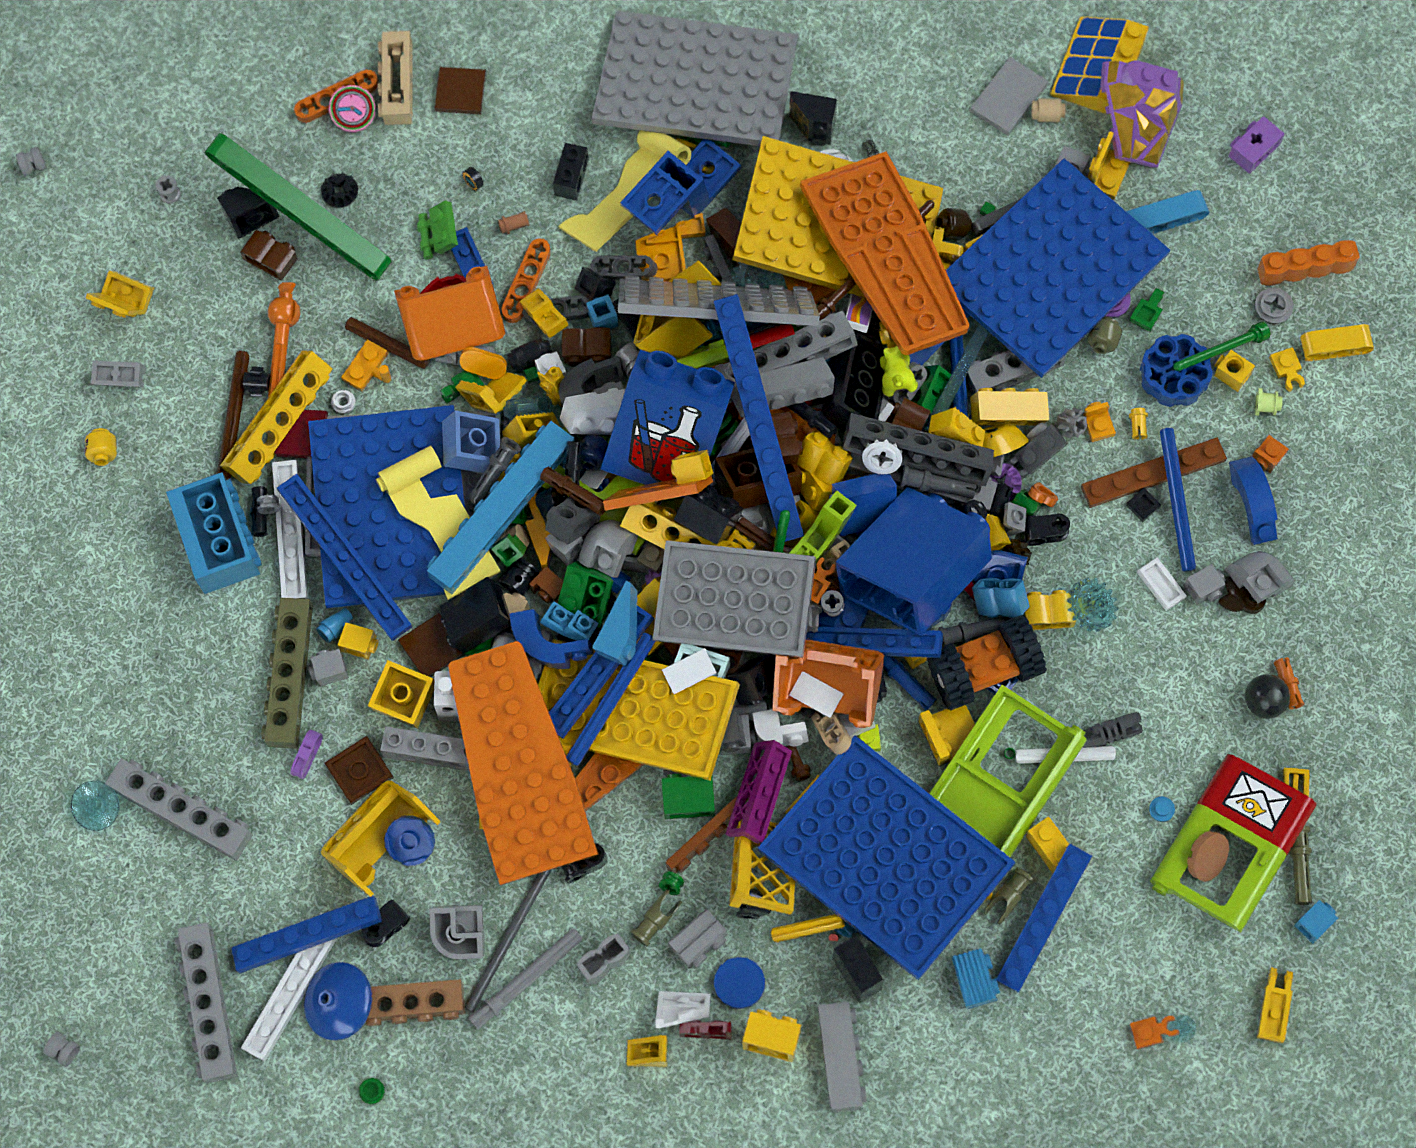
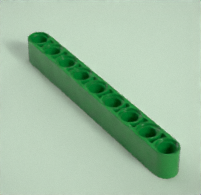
[204,133,392,281]

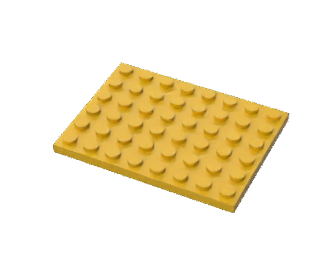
[732,136,944,297]

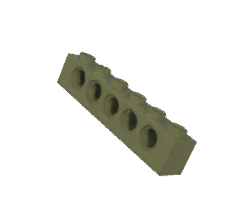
[261,598,313,749]

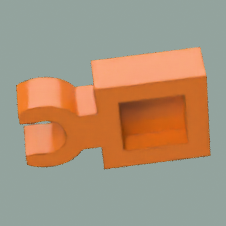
[811,557,836,605]
[1130,1016,1180,1049]

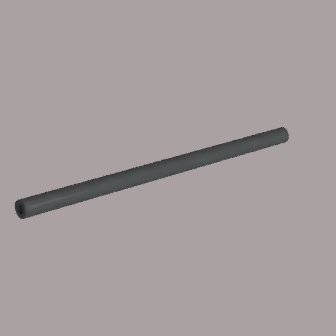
[465,870,551,1012]

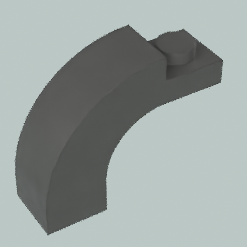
[559,356,624,408]

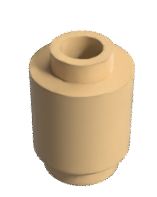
[1031,98,1066,122]

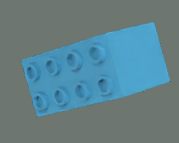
[166,472,262,594]

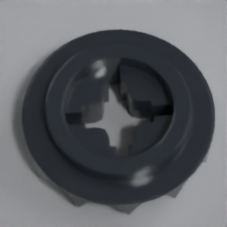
[321,172,358,208]

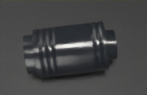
[507,337,553,372]

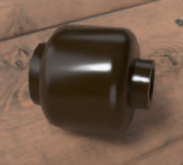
[935,208,972,240]

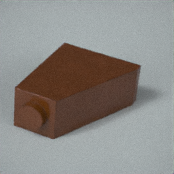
[706,207,765,281]

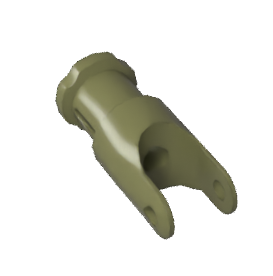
[984,867,1035,925]
[630,889,682,947]

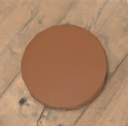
[1187,831,1229,882]

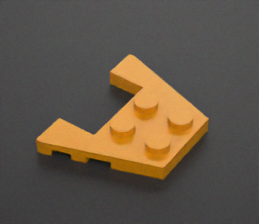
[635,213,706,282]

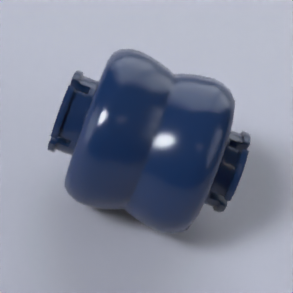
[580,435,608,471]

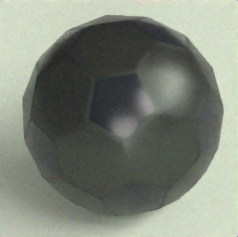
[1245,674,1291,719]

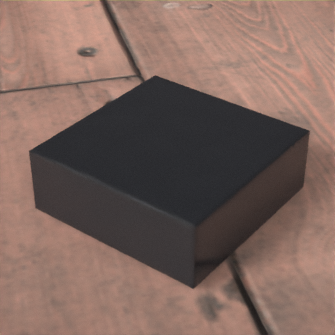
[1126,488,1161,522]

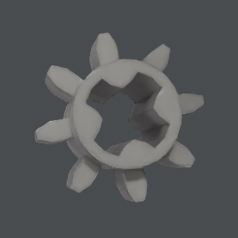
[1057,408,1087,438]

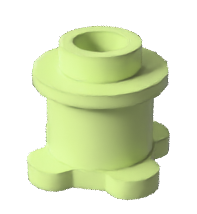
[1255,388,1283,416]

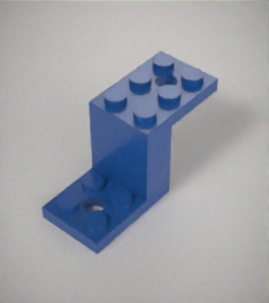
[620,139,742,235]

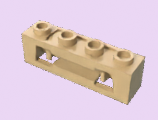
[378,31,413,125]

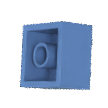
[442,410,500,473]

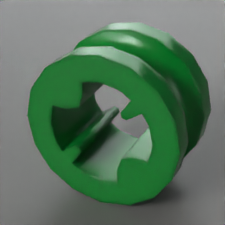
[659,871,685,896]

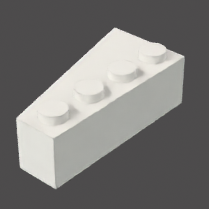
[560,388,626,435]

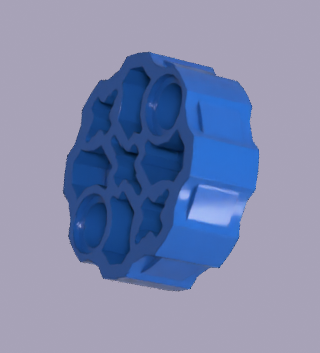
[1140,334,1213,407]

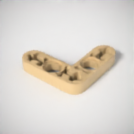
[811,710,851,755]

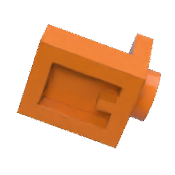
[1252,435,1289,473]

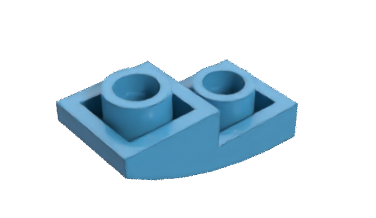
[539,601,599,641]

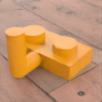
[341,339,392,391]

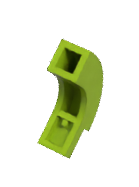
[789,491,857,565]

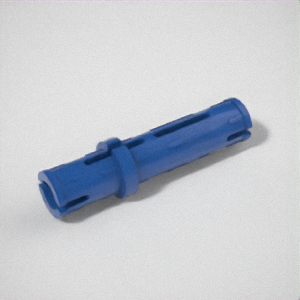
[883,656,937,711]

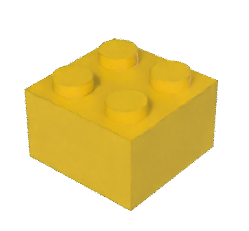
[368,660,434,729]
[742,1009,801,1063]

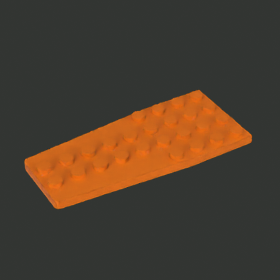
[800,151,969,355]
[448,641,598,885]

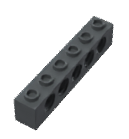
[842,413,994,487]

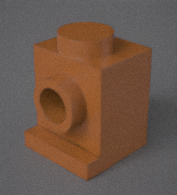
[529,567,563,604]

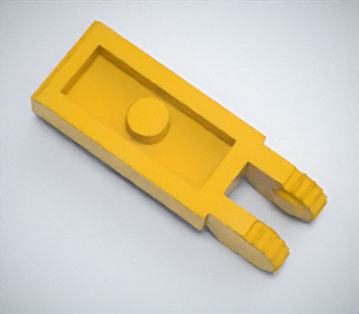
[1257,967,1293,1044]

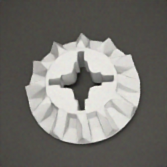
[862,439,902,474]

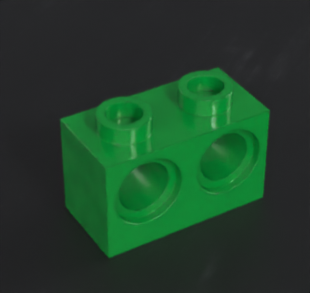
[911,365,955,420]

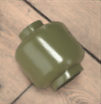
[1087,317,1122,354]

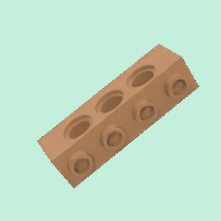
[366,979,465,1026]

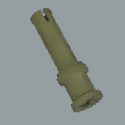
[1289,826,1312,905]

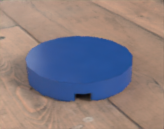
[384,815,435,866]
[714,957,765,1009]

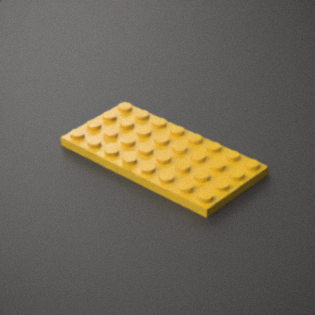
[538,639,740,780]

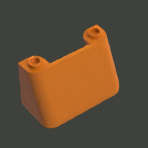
[394,266,505,361]
[772,639,884,728]

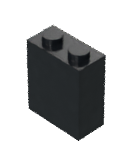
[439,576,511,654]
[832,935,884,1003]

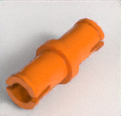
[1274,657,1305,710]

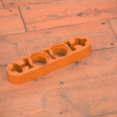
[294,69,378,123]
[501,238,551,323]

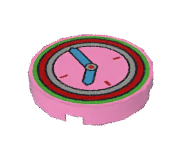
[329,85,376,133]

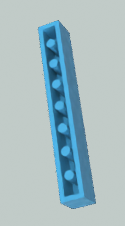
[427,421,575,594]

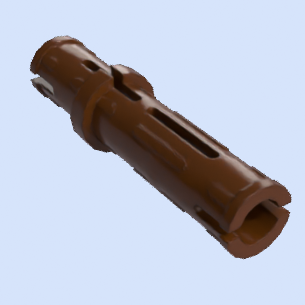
[540,466,606,516]

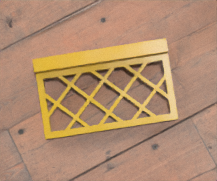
[729,819,795,915]

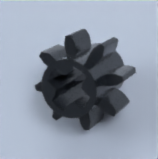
[243,366,270,397]

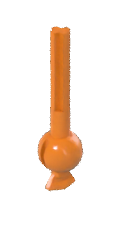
[268,282,301,397]

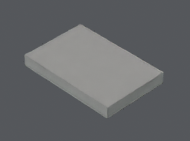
[970,57,1049,136]

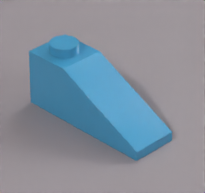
[592,581,637,666]

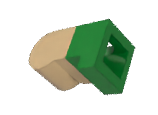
[491,524,530,567]

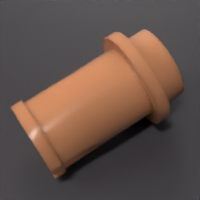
[498,211,529,235]

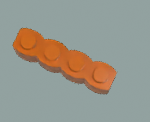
[1257,240,1360,286]

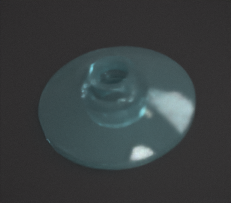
[71,780,119,831]

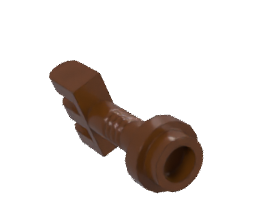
[785,745,811,782]

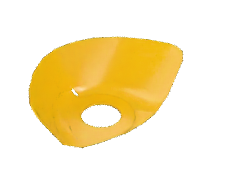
[983,424,1029,457]

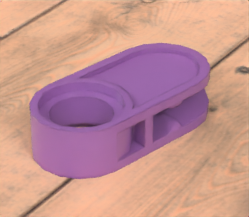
[290,729,323,779]

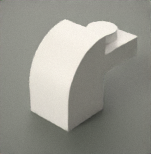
[753,709,809,746]

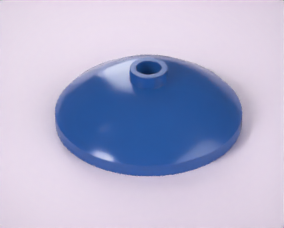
[304,962,372,1041]

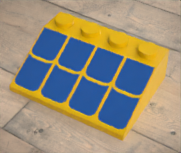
[1050,17,1149,116]

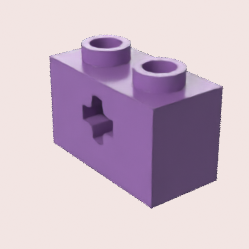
[1229,116,1285,174]

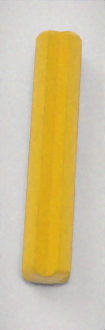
[771,914,845,942]

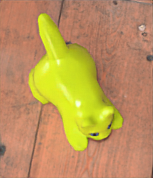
[880,346,918,397]

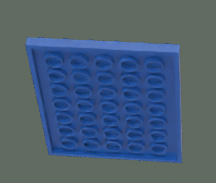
[946,158,1170,378]
[308,405,465,608]
[758,736,1015,981]

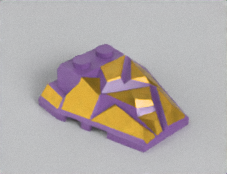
[1101,61,1184,168]

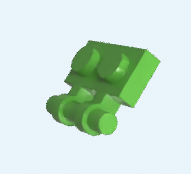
[417,200,458,259]

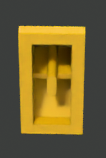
[627,1035,668,1067]

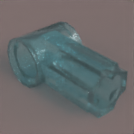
[503,394,552,421]

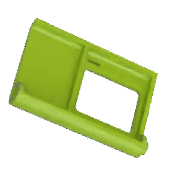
[929,685,1087,857]

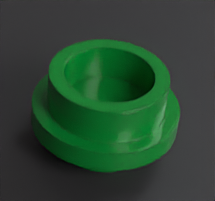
[359,1078,385,1105]

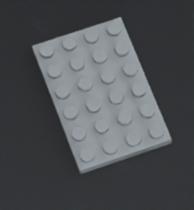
[652,540,816,658]

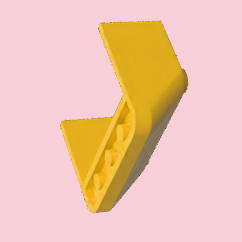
[633,260,721,358]
[321,780,441,897]

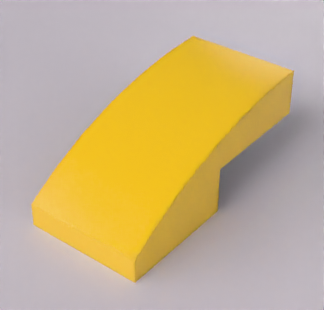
[520,288,569,339]

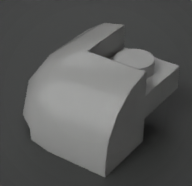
[578,520,638,578]
[1225,551,1295,603]
[429,905,485,959]

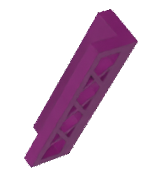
[726,740,792,844]

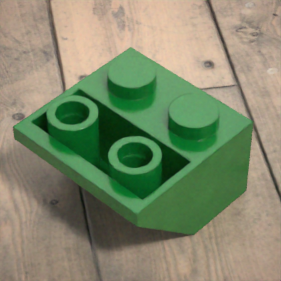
[558,561,614,628]
[662,774,715,819]

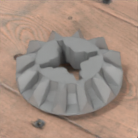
[1254,288,1294,325]

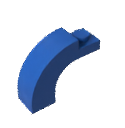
[1229,456,1278,545]
[510,609,594,669]

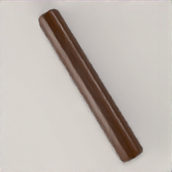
[345,317,430,369]

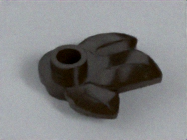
[1218,576,1266,614]

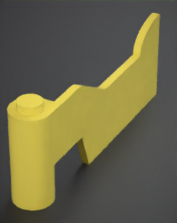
[559,130,691,252]
[376,446,500,600]

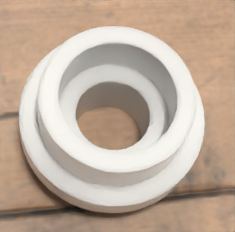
[331,390,356,414]

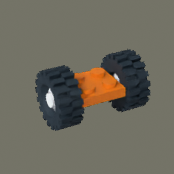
[927,615,1047,711]

